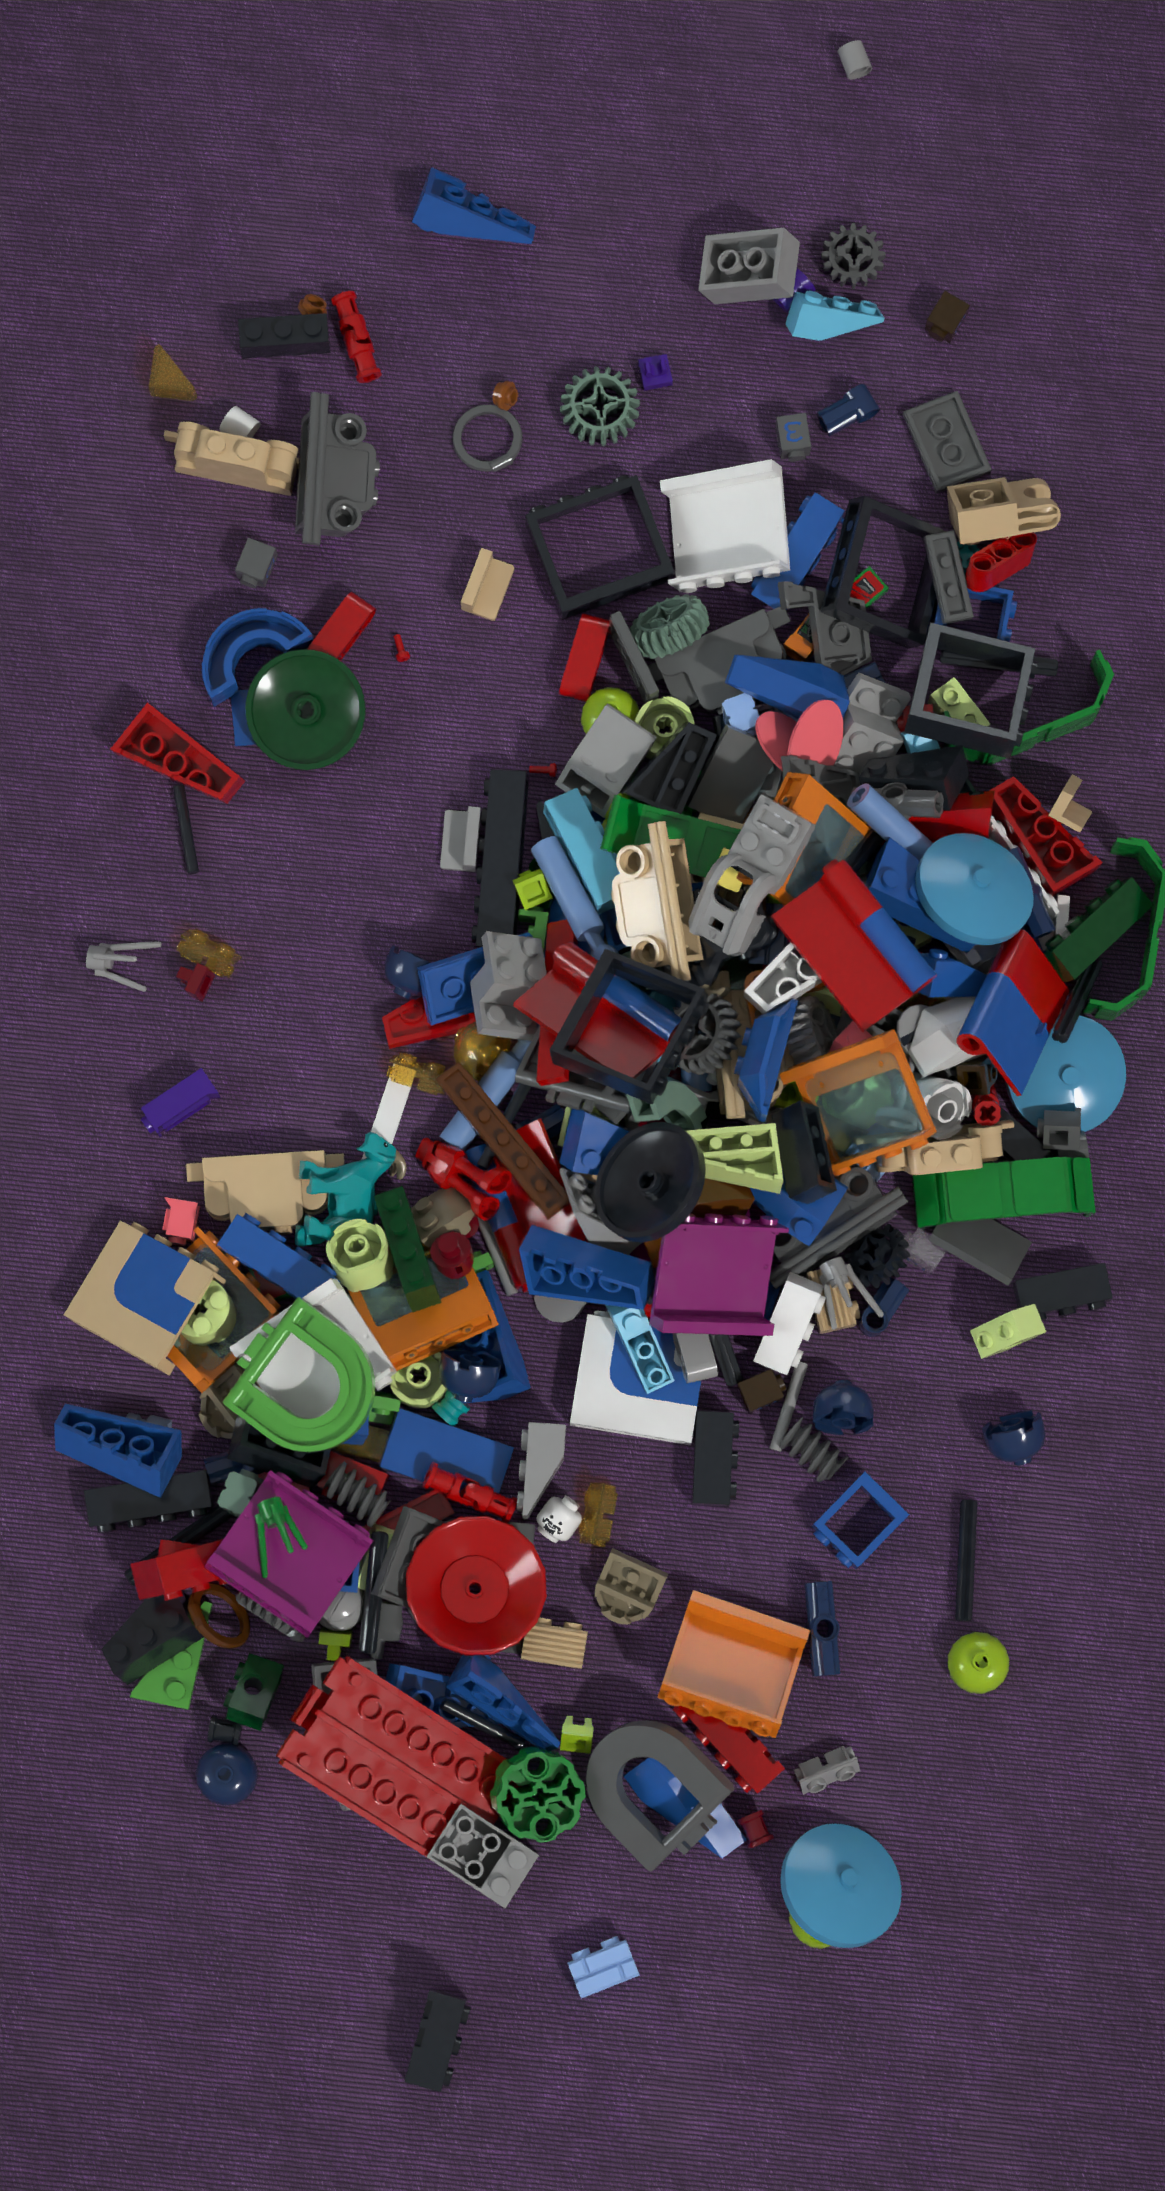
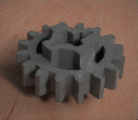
[821,223,886,289]

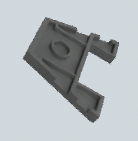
[778,581,872,675]
[781,755,865,874]

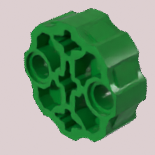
[490,1746,586,1843]

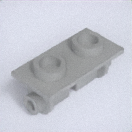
[794,1746,860,1795]

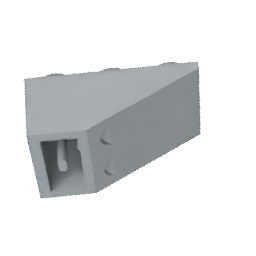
[555,704,657,818]
[559,1168,642,1255]
[517,1422,566,1519]
[427,1804,539,1908]

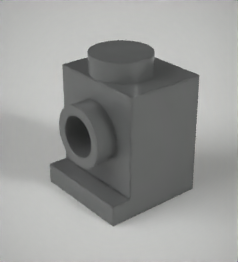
[1037,1107,1081,1150]

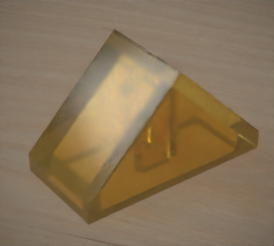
[149,344,197,401]

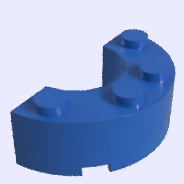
[202,608,313,707]

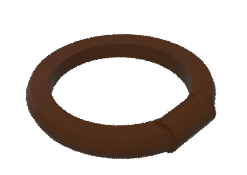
[187,1583,250,1649]

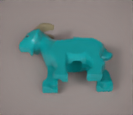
[295,1132,406,1246]

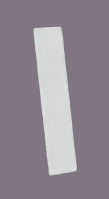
[362,1059,418,1159]

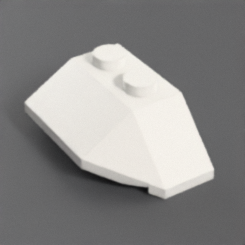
[908,997,986,1077]

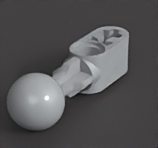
[655,1273,718,1384]

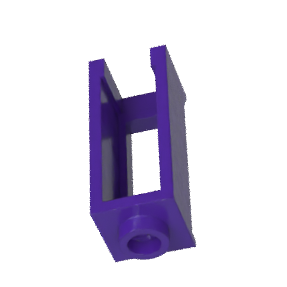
[141,1068,220,1137]

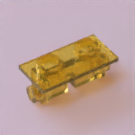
[176,929,242,978]
[386,1052,446,1096]
[579,1483,618,1547]

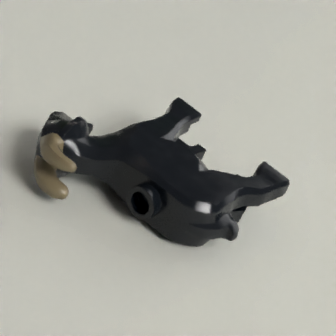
[687,883,779,997]

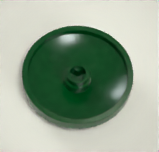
[246,649,366,770]

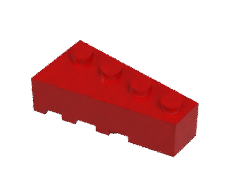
[867,791,995,845]
[130,1538,227,1601]
[672,1706,785,1794]

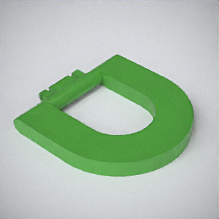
[222,1296,375,1452]

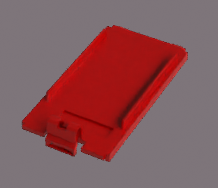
[276,1656,521,1859]

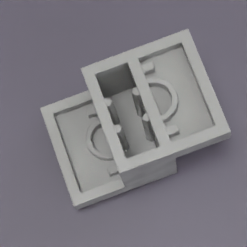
[834,672,911,774]
[470,931,547,1041]

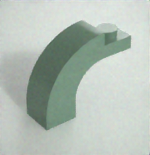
[626,1081,707,1131]

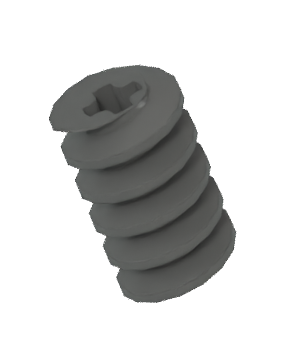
[780,1417,848,1483]
[322,1462,391,1527]

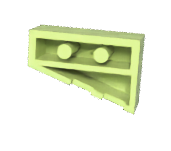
[686,1123,783,1194]

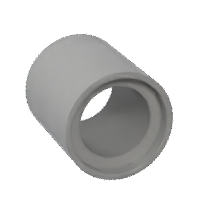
[837,40,872,80]

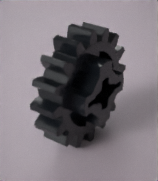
[845,1224,910,1288]

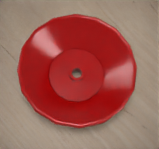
[406,1516,547,1656]

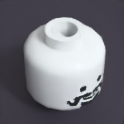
[536,1496,582,1543]

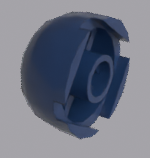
[384,944,431,999]
[439,1349,501,1402]
[813,1380,873,1435]
[982,1410,1045,1466]
[196,1743,258,1806]

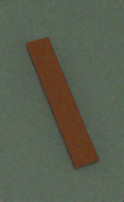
[435,1061,570,1220]

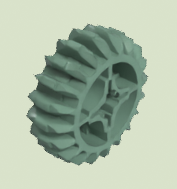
[560,366,640,447]
[630,594,710,659]

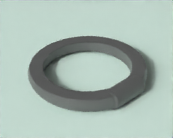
[452,405,522,473]

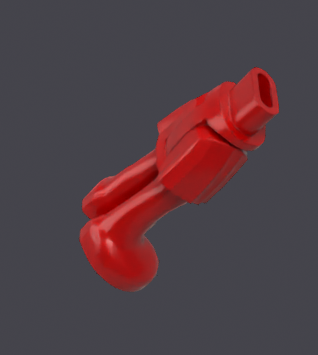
[415,1137,512,1221]

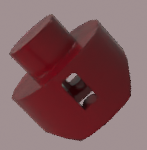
[430,1232,474,1279]

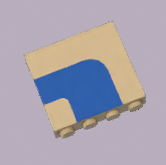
[64,1221,226,1376]

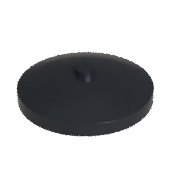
[595,1122,706,1242]

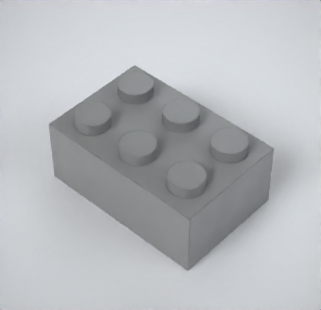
[698,228,800,304]

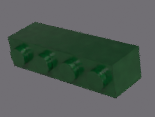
[1043,877,1153,983]
[374,1186,442,1313]

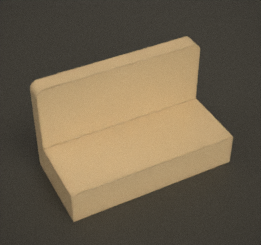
[461,548,514,621]
[1048,774,1092,832]

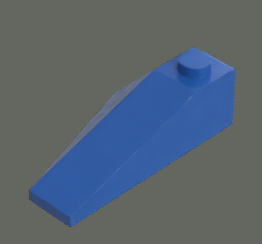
[412,167,536,244]
[725,655,850,720]
[750,1165,848,1246]
[456,1270,531,1403]
[445,1655,560,1751]
[623,1757,747,1858]

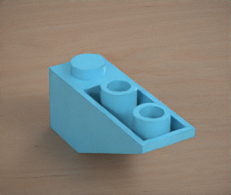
[785,291,885,341]
[606,1305,675,1394]

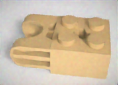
[947,477,1061,545]

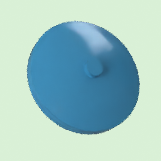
[915,833,1034,945]
[1005,1014,1126,1132]
[781,1824,901,1948]

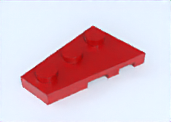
[382,997,477,1049]

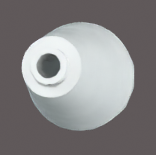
[892,1072,972,1140]

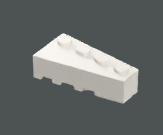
[744,942,822,1014]

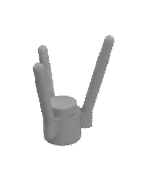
[86,942,162,992]
[819,1257,884,1330]

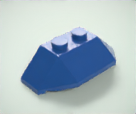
[734,999,798,1123]

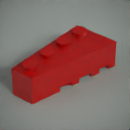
[110,702,245,804]
[989,776,1103,896]

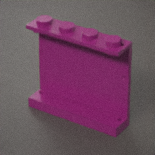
[649,1213,789,1336]
[204,1470,373,1638]

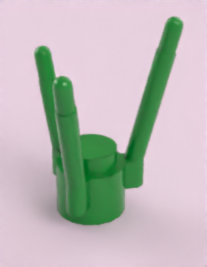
[254,1497,308,1578]

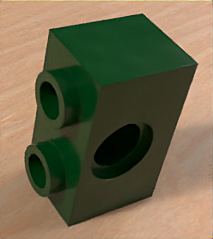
[223,1653,284,1731]

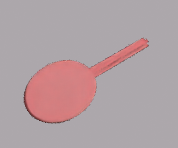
[787,699,843,766]
[755,711,797,771]

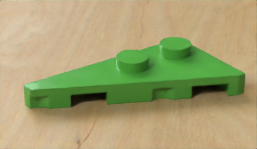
[130,1602,213,1710]

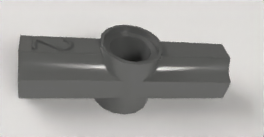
[850,782,944,819]

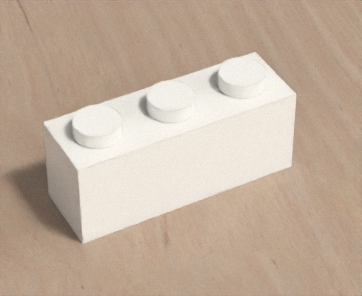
[753,1272,826,1375]

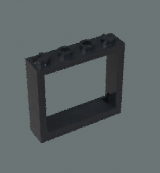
[525,475,674,620]
[820,496,947,649]
[904,622,1038,759]
[550,949,709,1104]

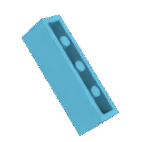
[543,788,620,915]

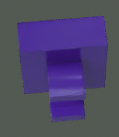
[638,354,673,391]

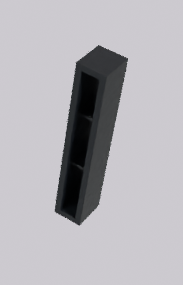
[472,769,530,948]

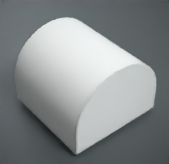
[219,406,261,438]

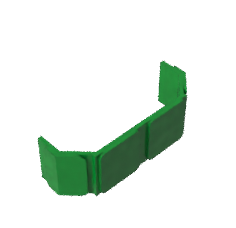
[943,649,1114,766]
[600,794,741,878]
[1083,837,1165,1021]
[912,1157,1096,1231]

